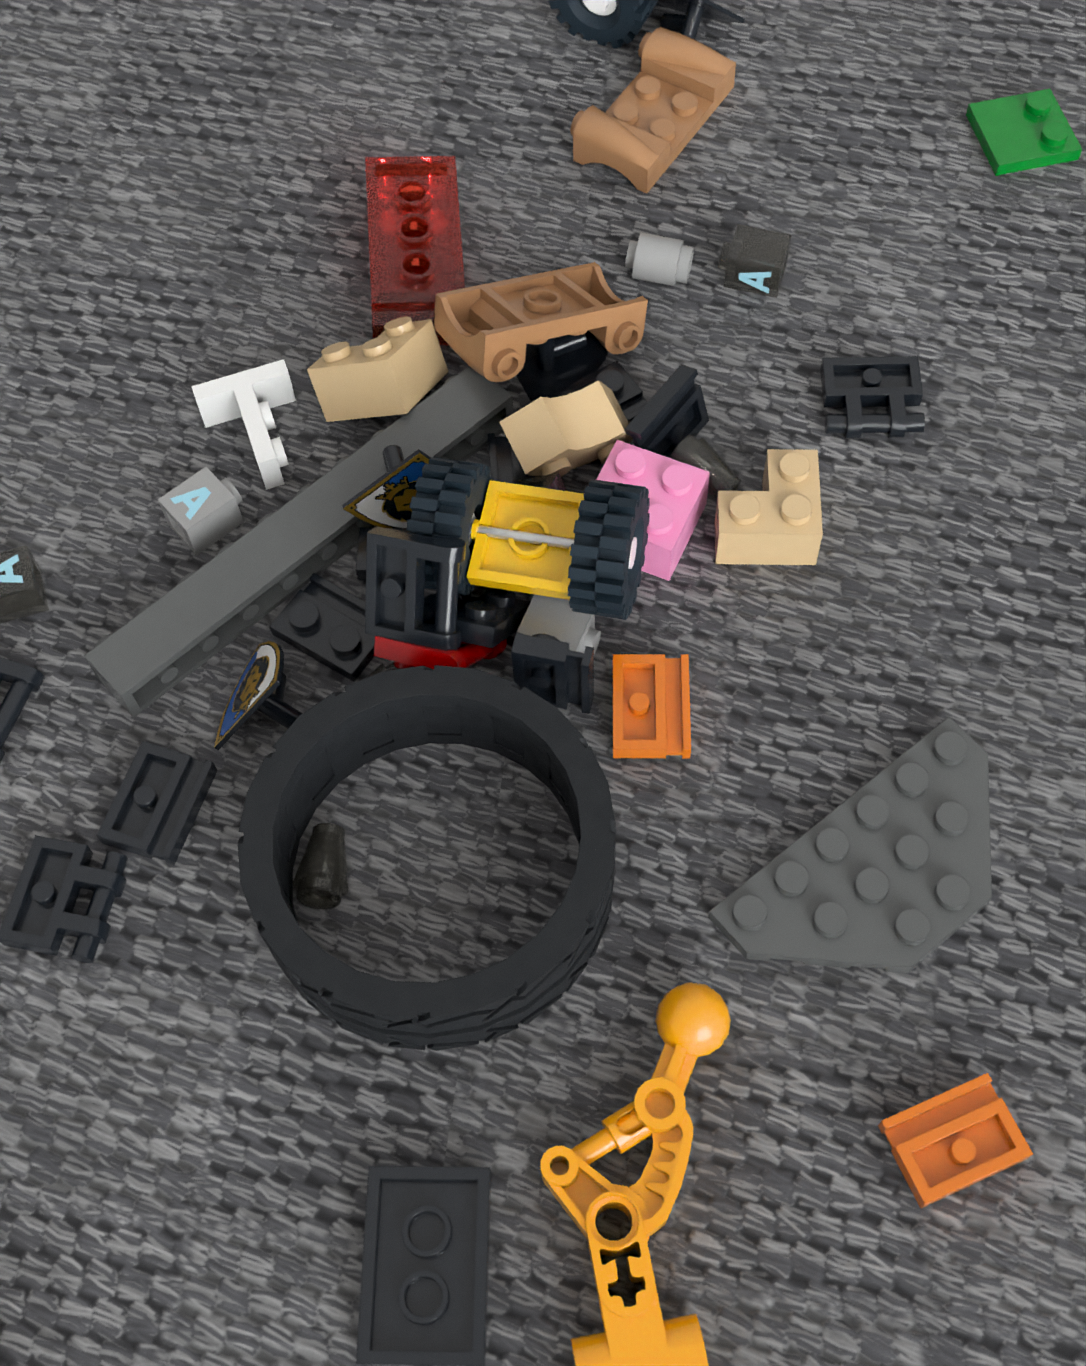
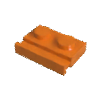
[612,654,691,759]
[878,1073,1033,1209]

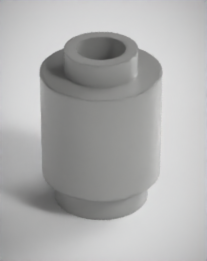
[625,232,694,286]

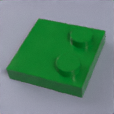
[966,88,1082,176]

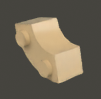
[499,380,633,482]

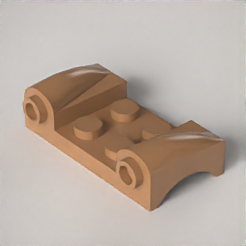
[570,27,736,194]
[434,262,648,382]

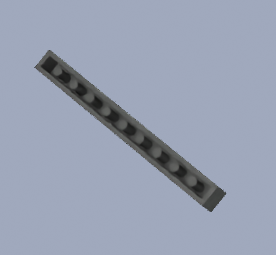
[84,366,514,718]

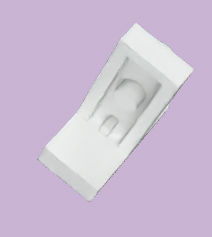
[192,359,296,490]

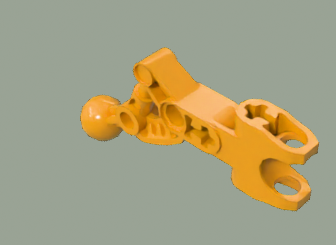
[540,982,731,1366]

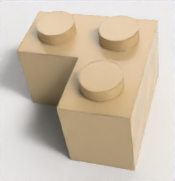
[307,317,448,422]
[714,449,823,565]

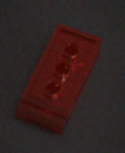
[365,156,465,346]

